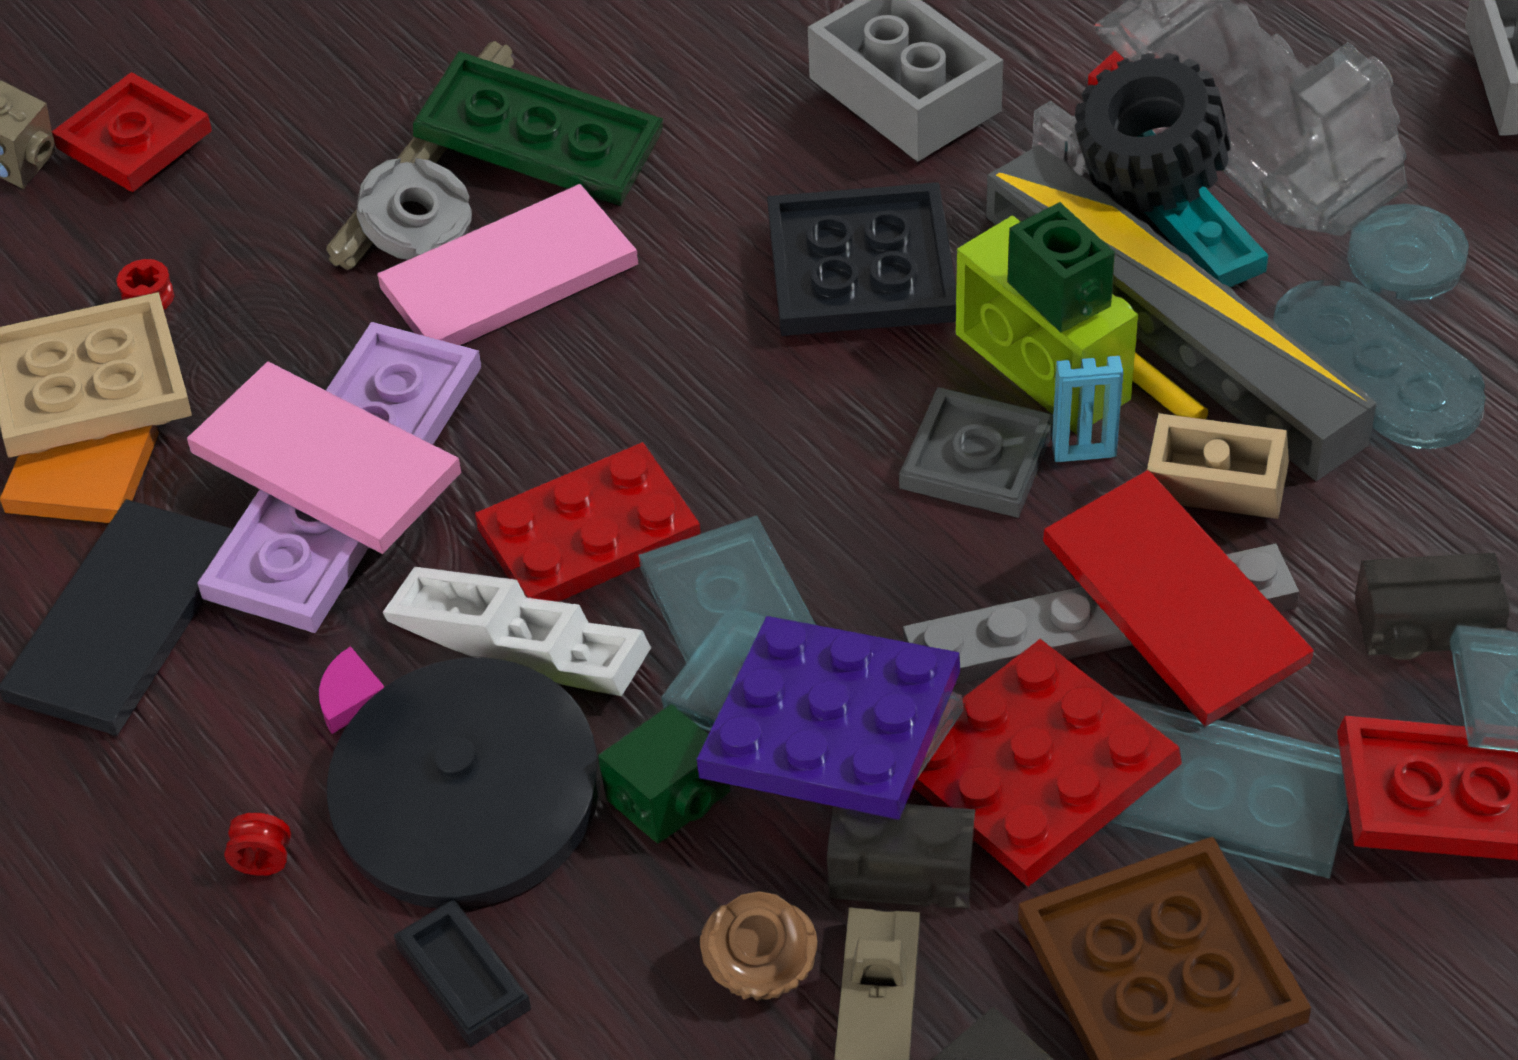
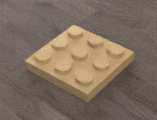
[0,292,192,458]

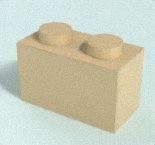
[1147,413,1289,519]

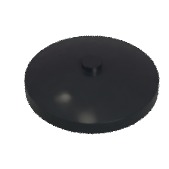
[327,657,601,909]

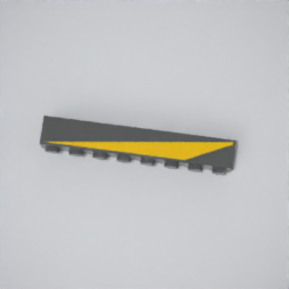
[986,144,1377,481]

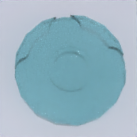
[1347,203,1469,301]

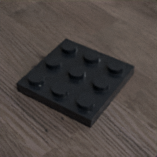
[767,182,956,336]

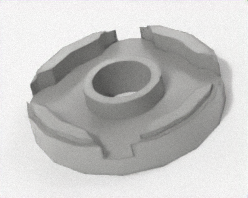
[356,158,472,260]

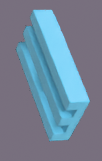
[1052,356,1123,462]

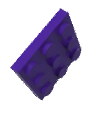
[697,616,960,820]

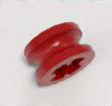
[116,259,174,310]
[224,813,291,876]

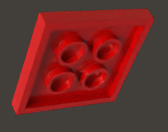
[913,639,1182,887]

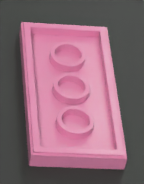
[377,184,638,345]
[187,362,461,554]

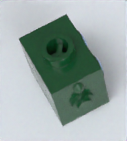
[1007,202,1115,333]
[598,704,731,844]

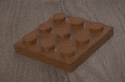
[1018,836,1312,1060]

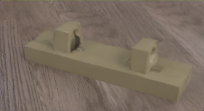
[835,908,920,1060]

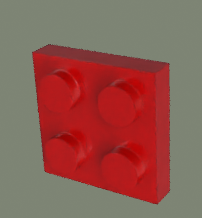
[52,72,212,192]

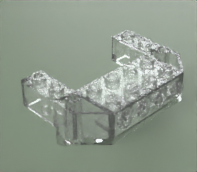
[1094,0,1408,236]

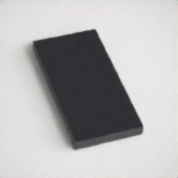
[0,499,233,736]

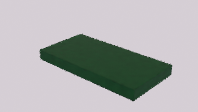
[413,51,663,206]

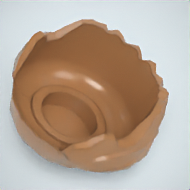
[700,891,818,1001]

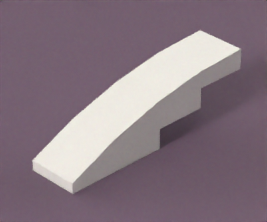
[382,567,651,696]

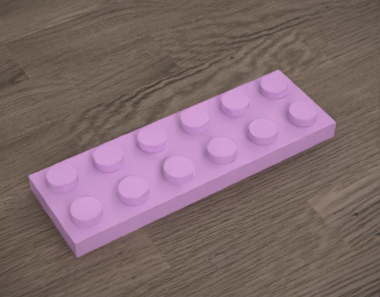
[198,322,481,633]

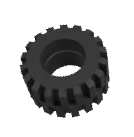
[1074,53,1231,212]

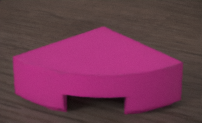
[319,646,384,734]

